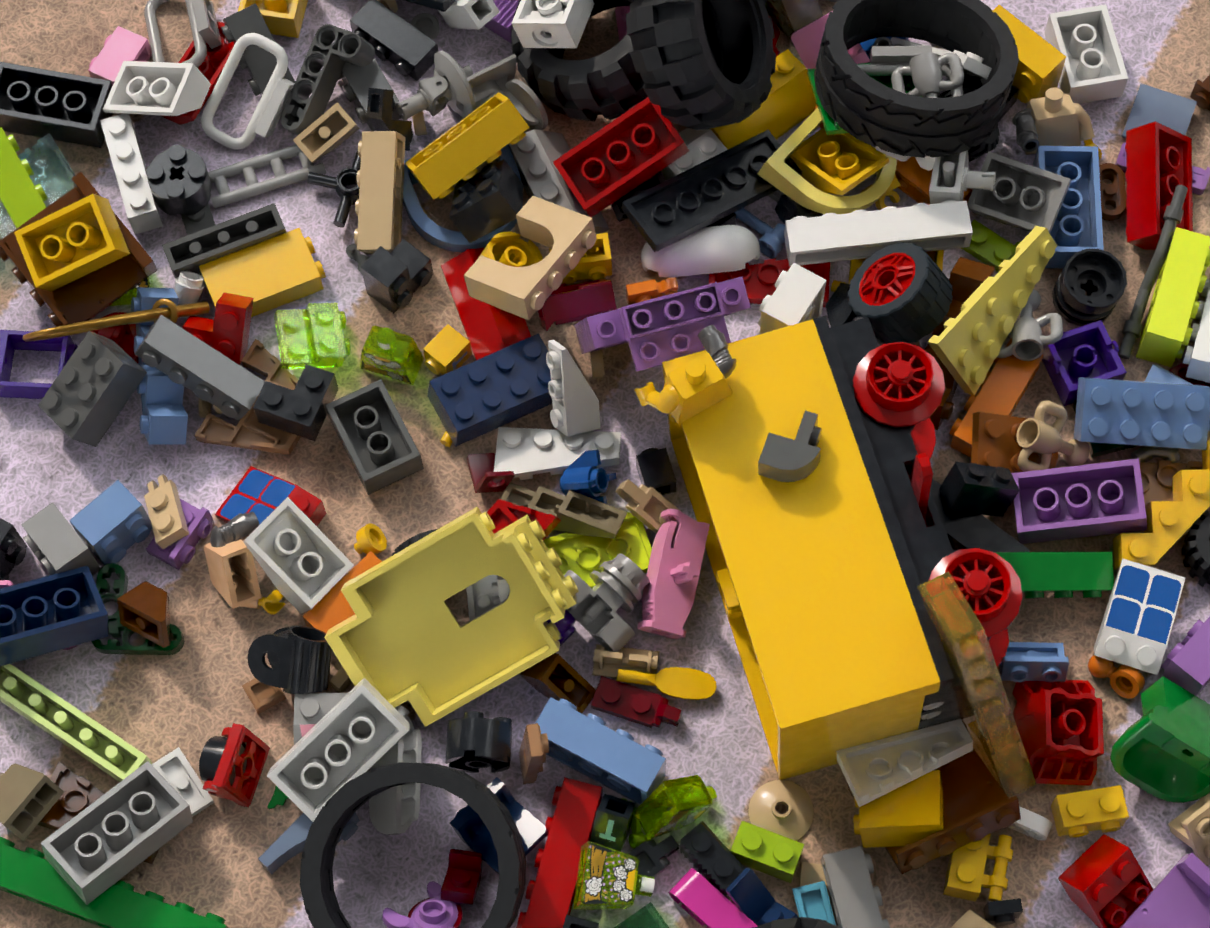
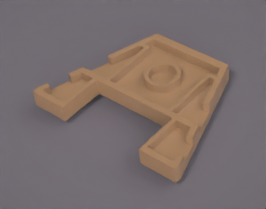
[194,339,301,455]

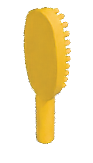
[616,667,717,700]

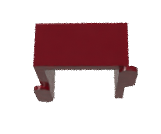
[537,278,617,331]

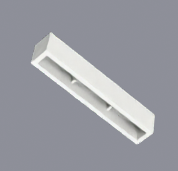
[784,200,973,266]

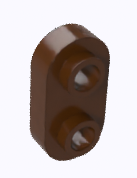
[1099,163,1126,221]

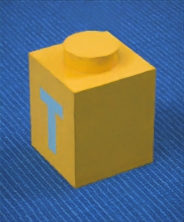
[423,324,472,375]

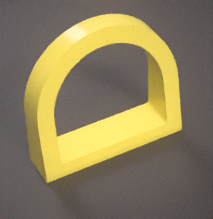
[757,107,897,215]

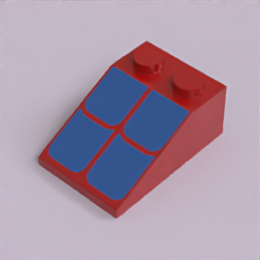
[215,466,327,536]

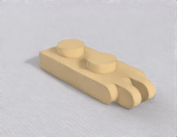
[144,474,189,549]

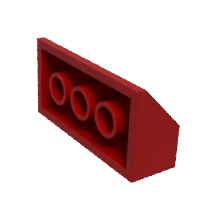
[1125,121,1193,250]

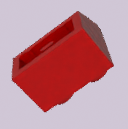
[1058,834,1154,928]

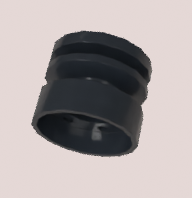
[1052,249,1127,326]

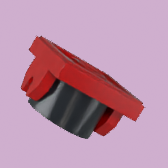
[199,723,270,808]

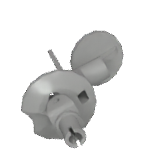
[396,51,548,130]

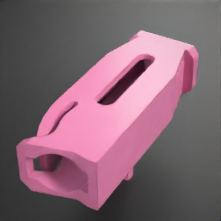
[637,508,710,639]

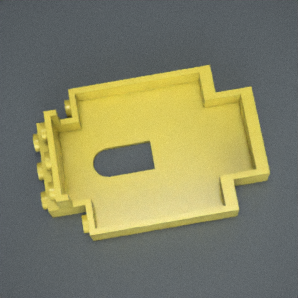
[324,507,579,727]

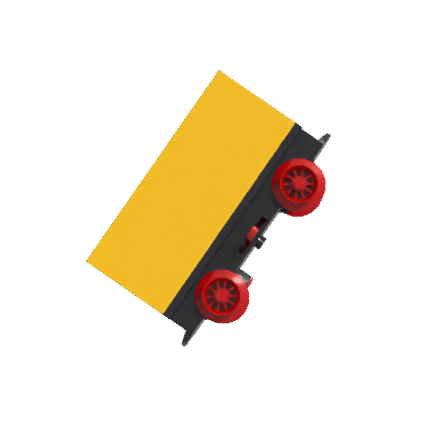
[662,316,1023,780]

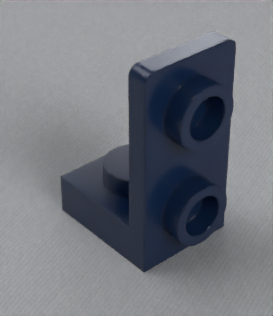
[726,867,798,926]

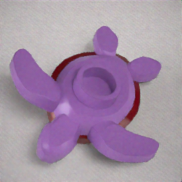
[382,881,462,928]

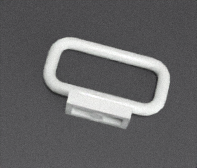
[201,33,295,150]

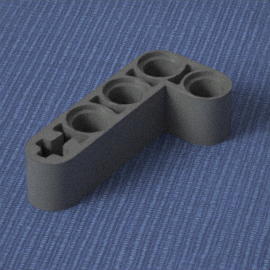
[281,24,375,136]

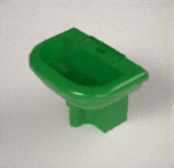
[1110,676,1210,803]

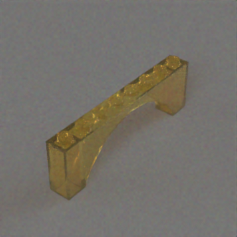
[917,571,1036,798]

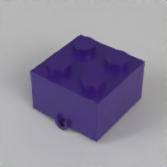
[1042,320,1127,406]

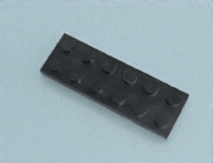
[621,130,802,252]

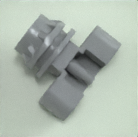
[564,553,650,652]

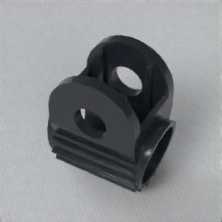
[247,626,332,694]

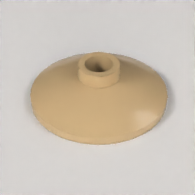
[748,780,814,841]

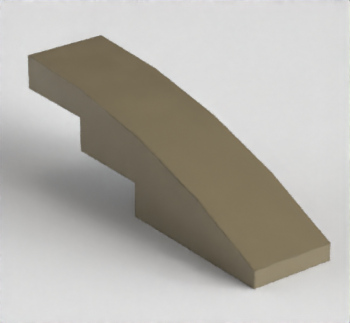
[500,482,627,539]

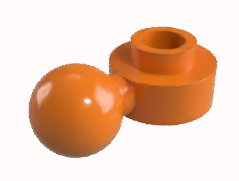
[1088,655,1145,699]

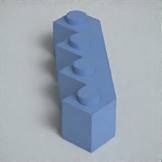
[131,287,188,445]

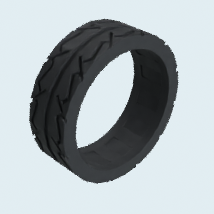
[814,0,1019,158]
[300,762,526,928]

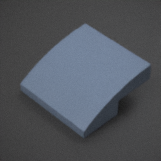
[1122,83,1197,138]

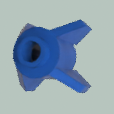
[560,449,617,505]

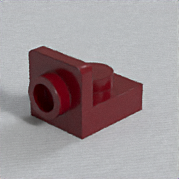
[441,849,482,905]

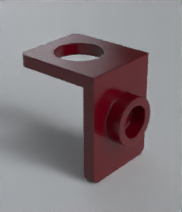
[466,453,515,493]

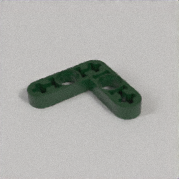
[91,563,184,655]

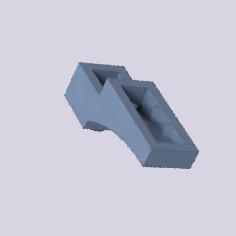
[258,812,360,874]

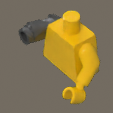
[634,325,736,425]

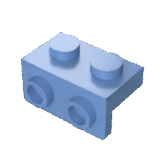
[999,642,1069,683]

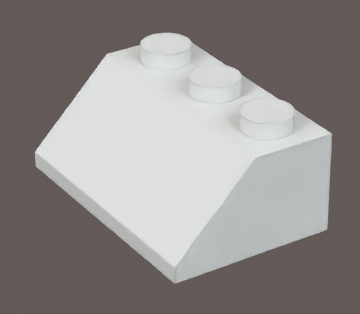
[102,61,211,116]

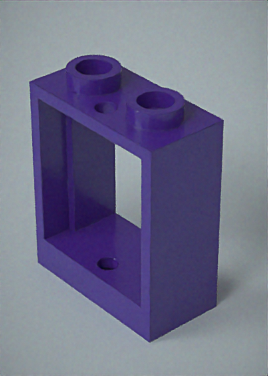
[0,330,78,399]

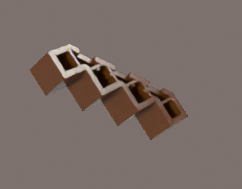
[924,257,995,431]

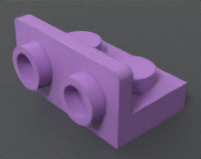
[146,499,213,570]

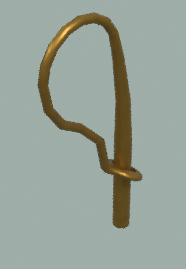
[22,298,210,341]

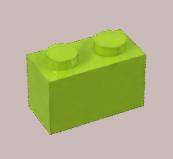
[730,821,804,883]

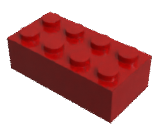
[553,97,689,218]

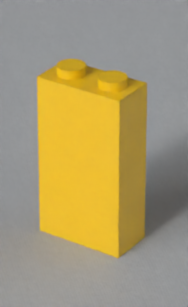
[199,227,326,317]

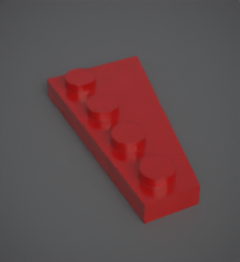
[709,258,830,307]

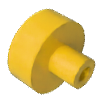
[354,523,387,555]

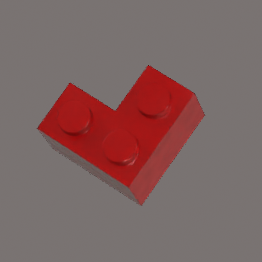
[182,292,254,365]

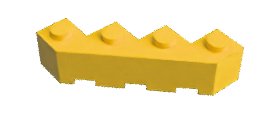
[1113,439,1210,570]

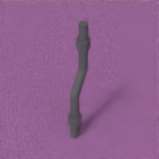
[1118,185,1188,359]

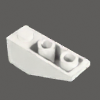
[546,340,601,437]

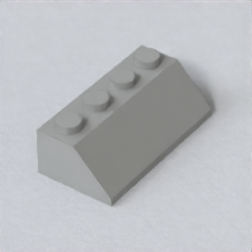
[508,129,609,234]

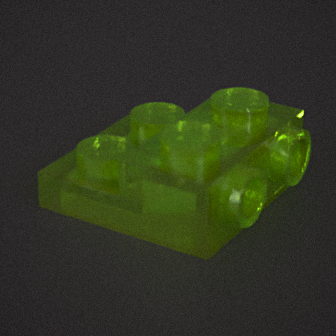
[274,303,351,369]

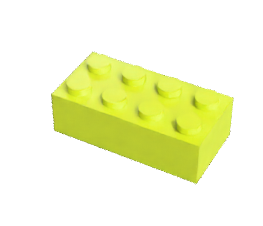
[1136,227,1210,367]

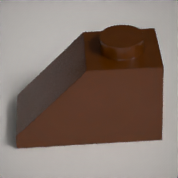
[117,581,170,648]
[519,653,596,713]

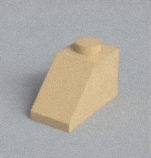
[293,102,360,163]

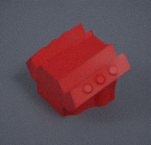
[1012,680,1104,786]

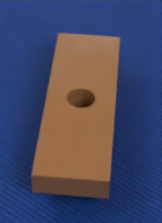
[519,723,549,785]

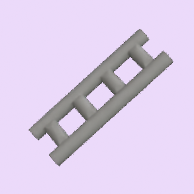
[208,144,326,209]

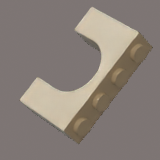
[464,196,597,320]

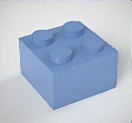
[69,480,152,565]

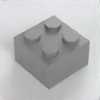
[21,502,101,576]

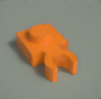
[626,277,678,305]

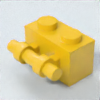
[943,833,1013,902]

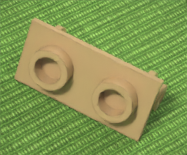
[592,644,660,678]

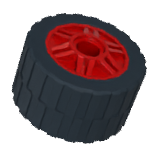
[848,242,953,344]

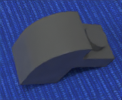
[758,411,822,482]

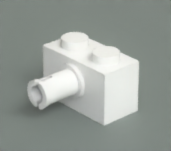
[929,150,996,204]

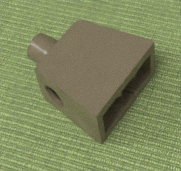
[0,763,64,841]

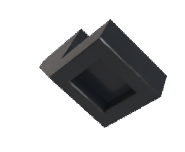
[367,88,413,151]

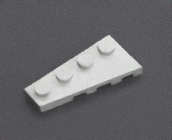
[836,719,973,807]

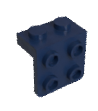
[450,777,548,874]

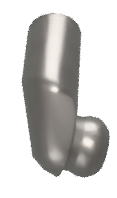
[1131,446,1180,463]

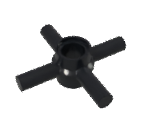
[307,149,361,228]

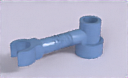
[734,208,785,259]

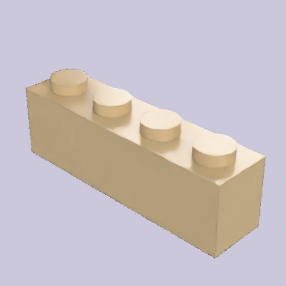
[354,131,405,254]

